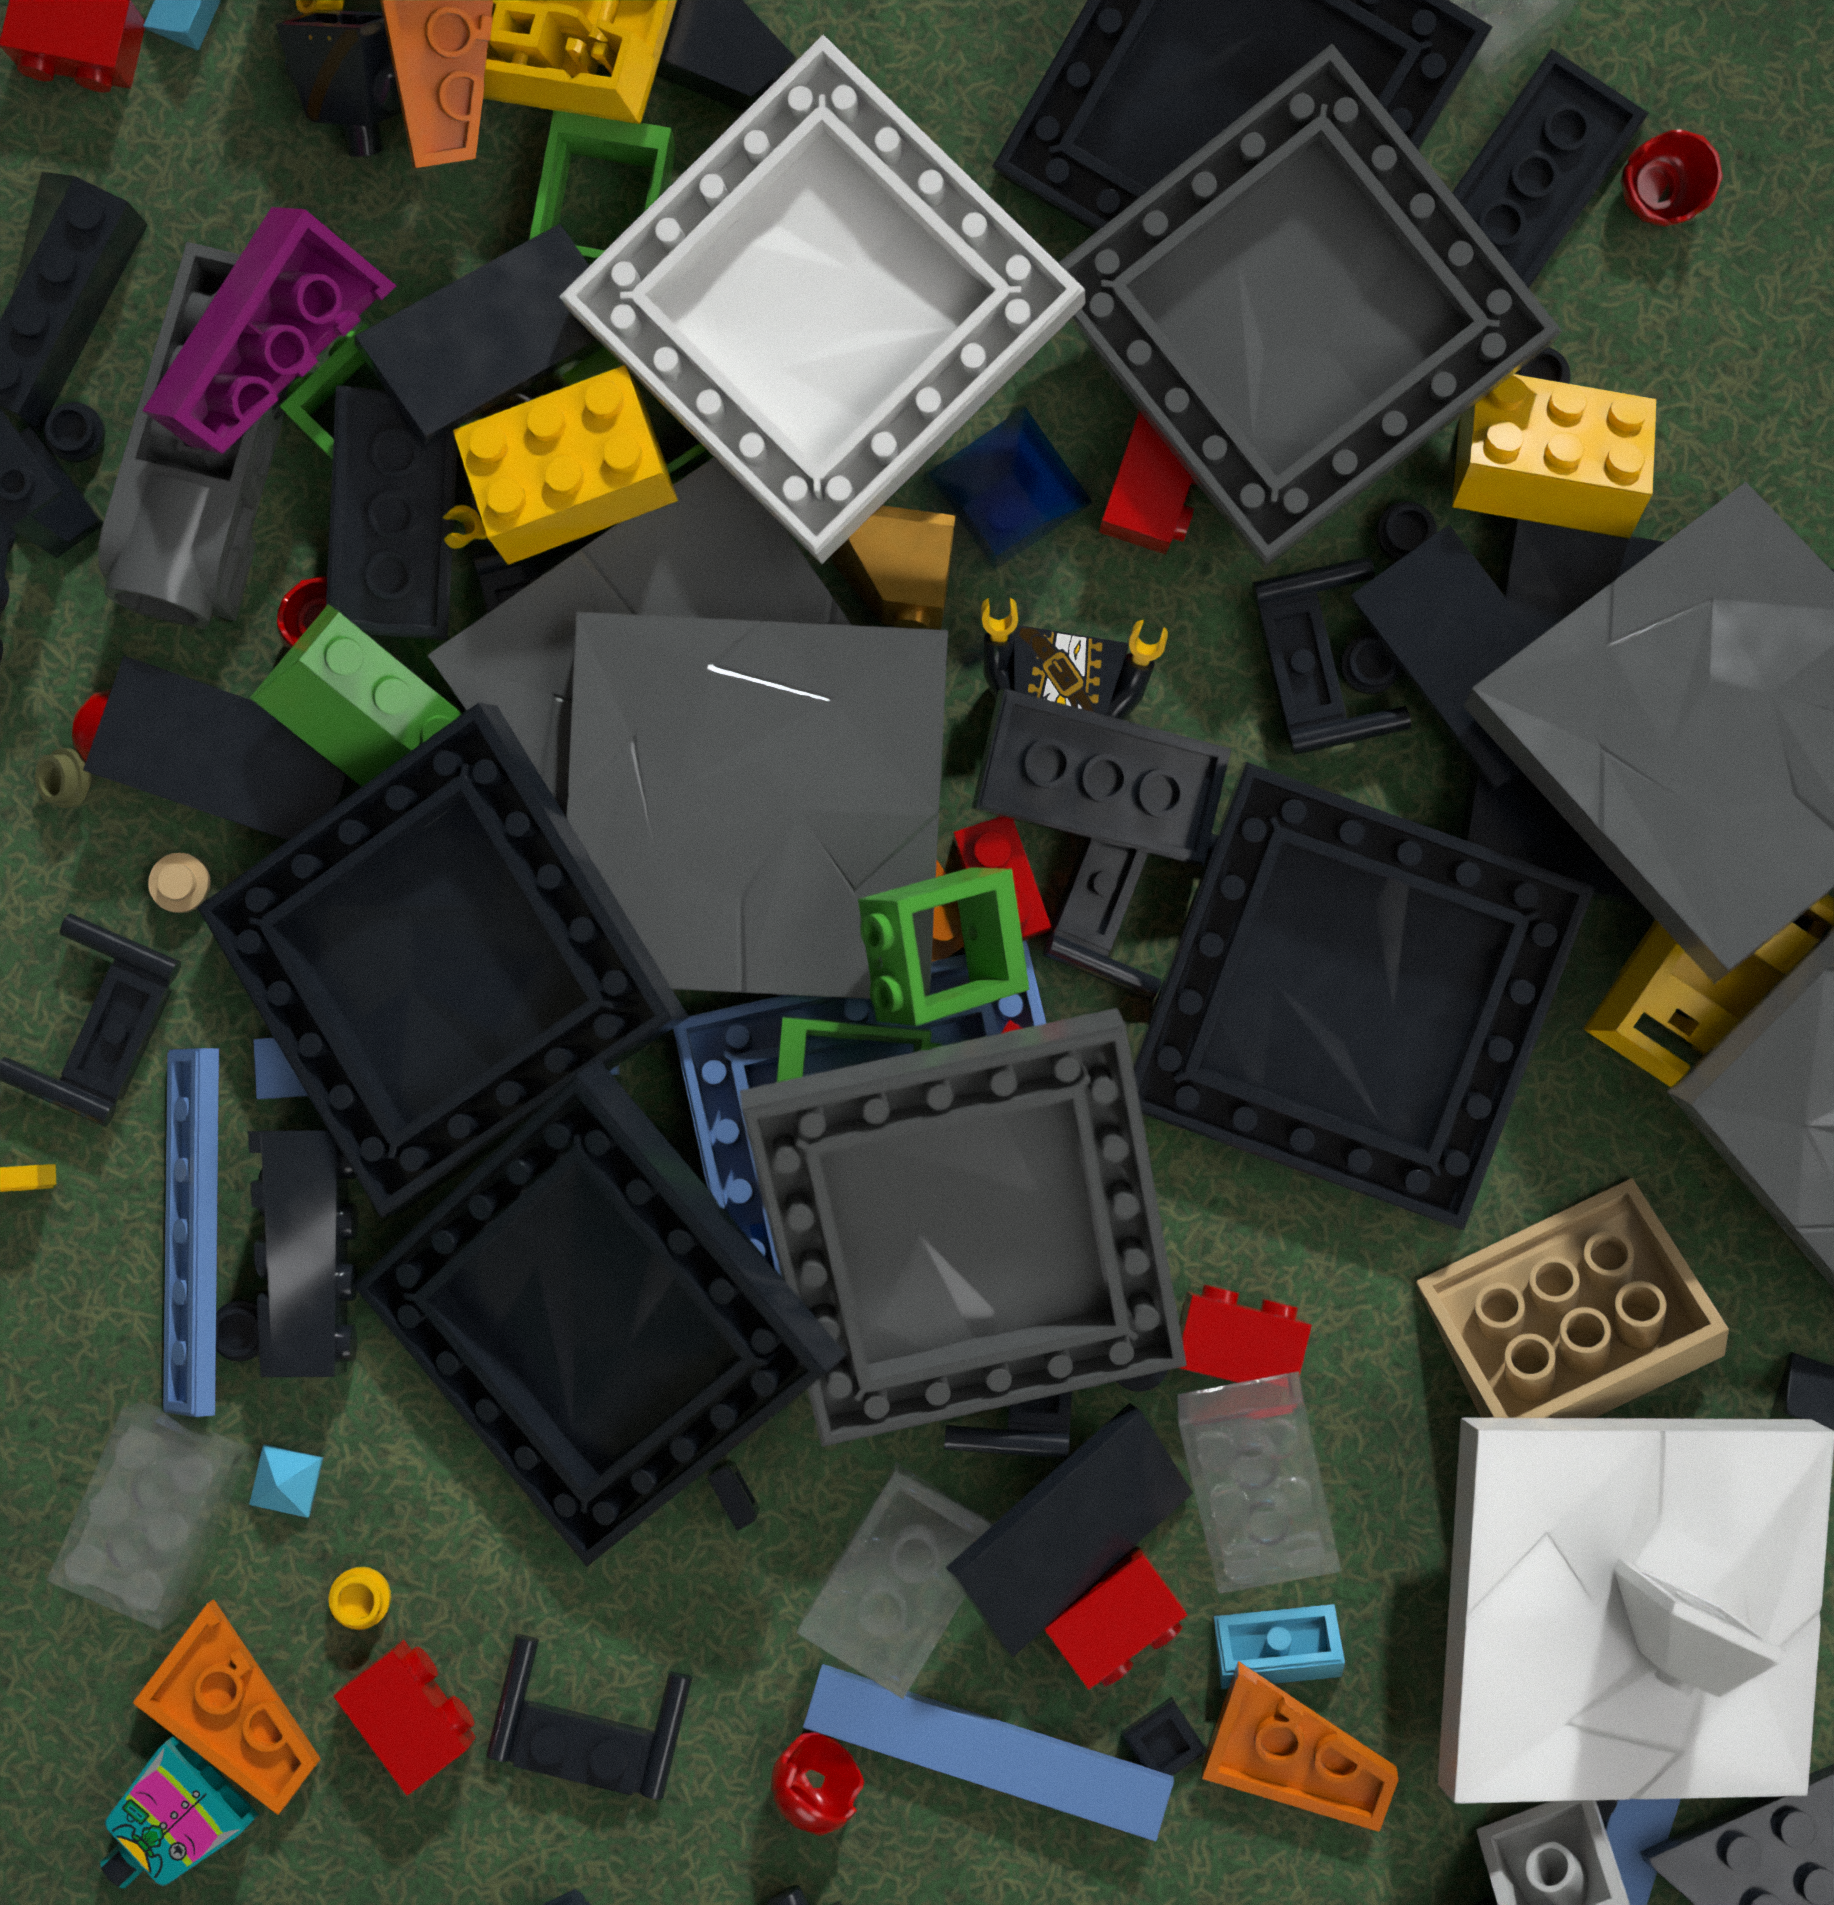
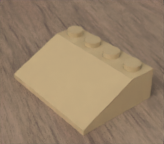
[1416,1178,1729,1418]

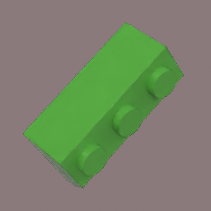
[250,604,462,787]

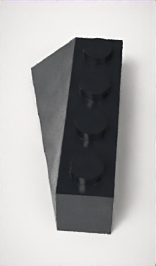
[0,172,148,431]
[248,1130,359,1377]

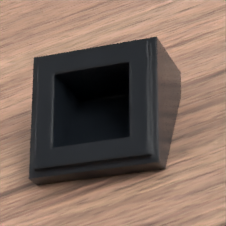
[1772,1352,1834,1430]

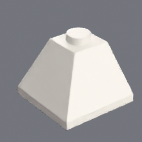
[1614,1559,1784,1698]
[1476,1800,1630,1905]

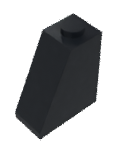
[656,0,796,113]

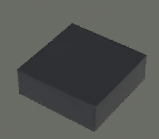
[707,1459,760,1531]
[1122,1697,1208,1776]

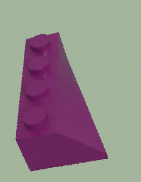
[142,207,396,454]

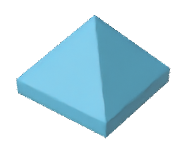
[249,1444,323,1518]

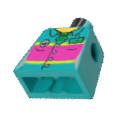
[100,1735,259,1888]

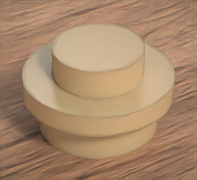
[148,853,211,913]

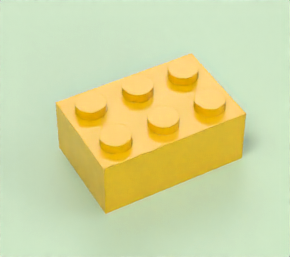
[453,365,678,565]
[1452,374,1656,538]

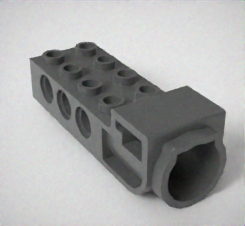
[98,242,295,629]

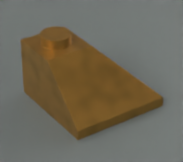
[832,505,955,630]

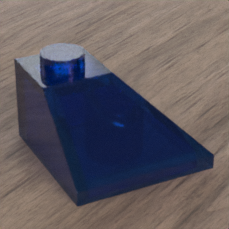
[928,407,1092,570]

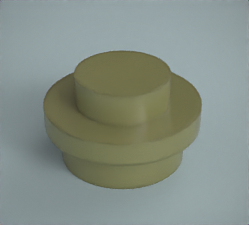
[35,748,92,808]

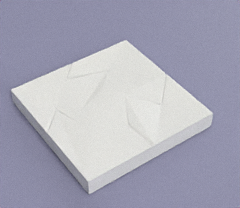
[559,35,1086,564]
[1438,1418,1834,1803]

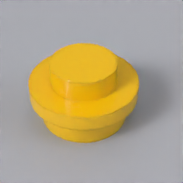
[329,1567,391,1630]

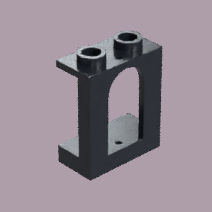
[0,408,104,558]

